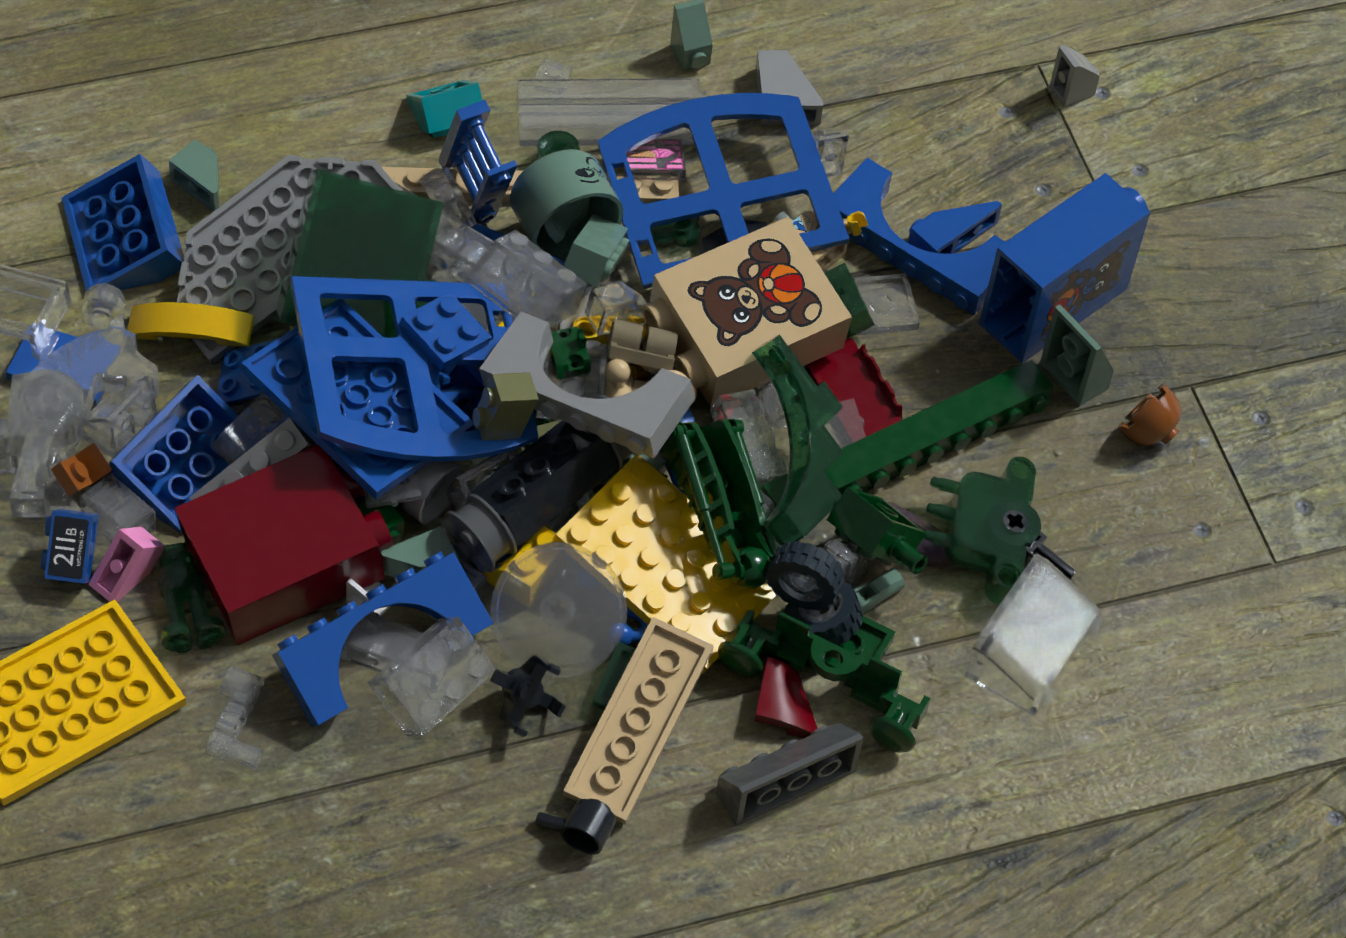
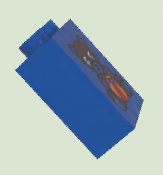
[979,173,1150,364]

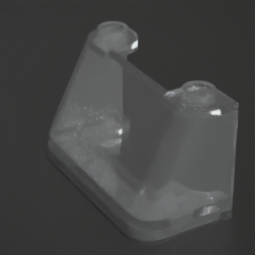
[965,553,1104,716]

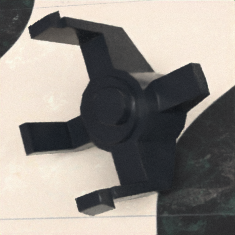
[490,654,566,737]

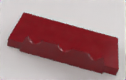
[804,337,902,444]

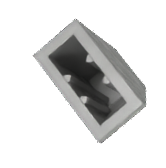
[755,50,824,125]

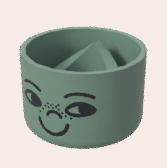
[510,149,624,261]

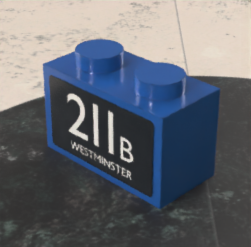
[41,509,99,584]

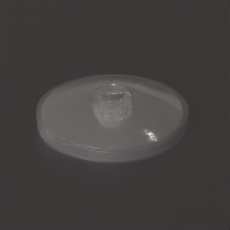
[491,542,627,679]

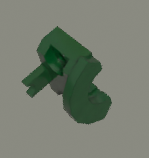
[549,326,591,380]

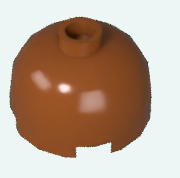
[1118,384,1182,446]

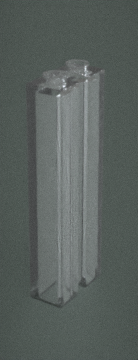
[517,78,706,146]

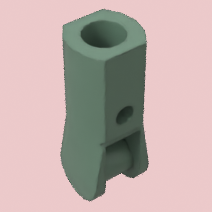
[853,568,905,615]

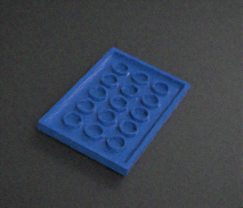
[241,299,475,500]

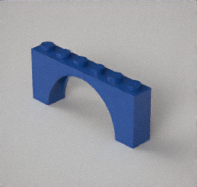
[833,157,1005,315]
[272,551,494,727]

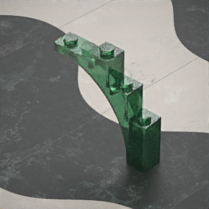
[752,334,843,546]

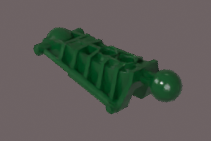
[660,417,777,589]

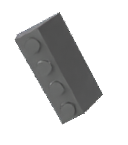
[716,723,863,826]

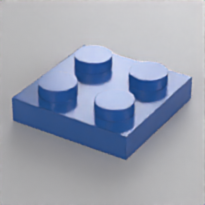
[399,292,492,371]

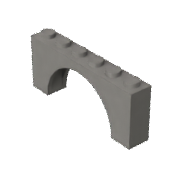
[479,311,695,458]

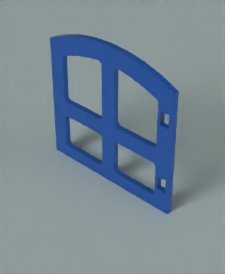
[598,93,849,289]
[290,276,539,462]

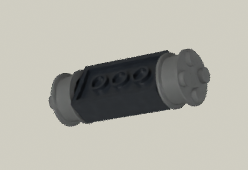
[441,395,636,573]

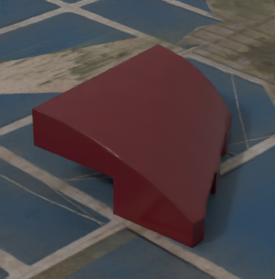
[755,657,818,738]

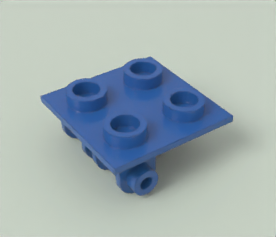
[217,339,277,407]

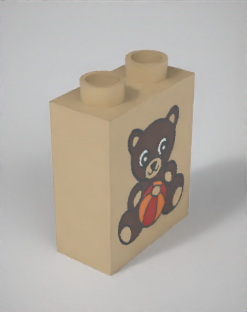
[642,217,852,408]

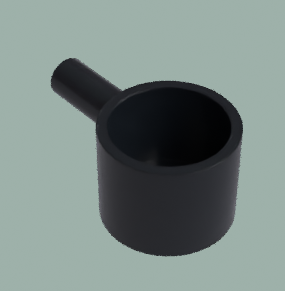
[536,798,616,855]

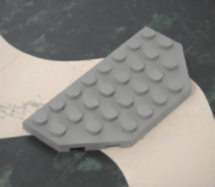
[177,155,415,365]

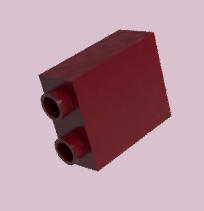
[174,444,394,645]

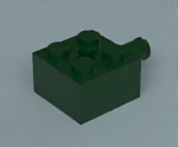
[826,487,928,574]

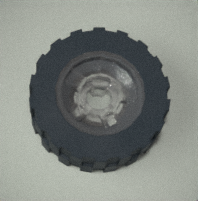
[766,541,845,611]
[785,580,863,646]

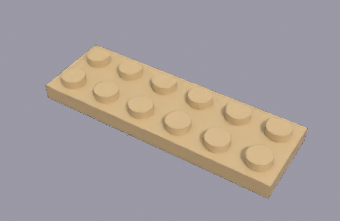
[562,617,714,825]

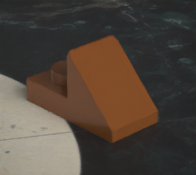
[51,443,112,497]

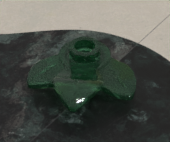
[650,217,700,247]

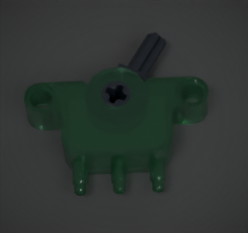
[923,456,1076,605]

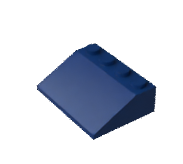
[61,154,184,297]
[106,375,262,534]

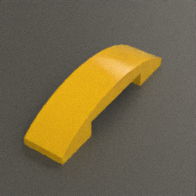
[126,302,255,347]

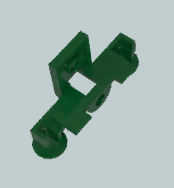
[718,605,931,753]

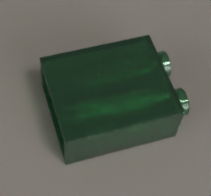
[273,169,444,338]

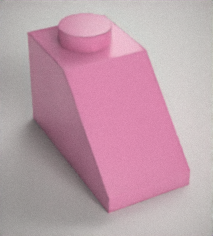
[88,527,165,602]

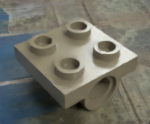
[606,319,678,373]

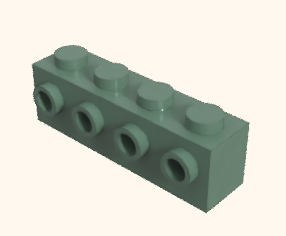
[561,214,630,287]

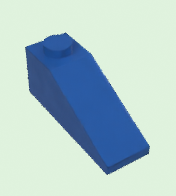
[908,201,1002,254]

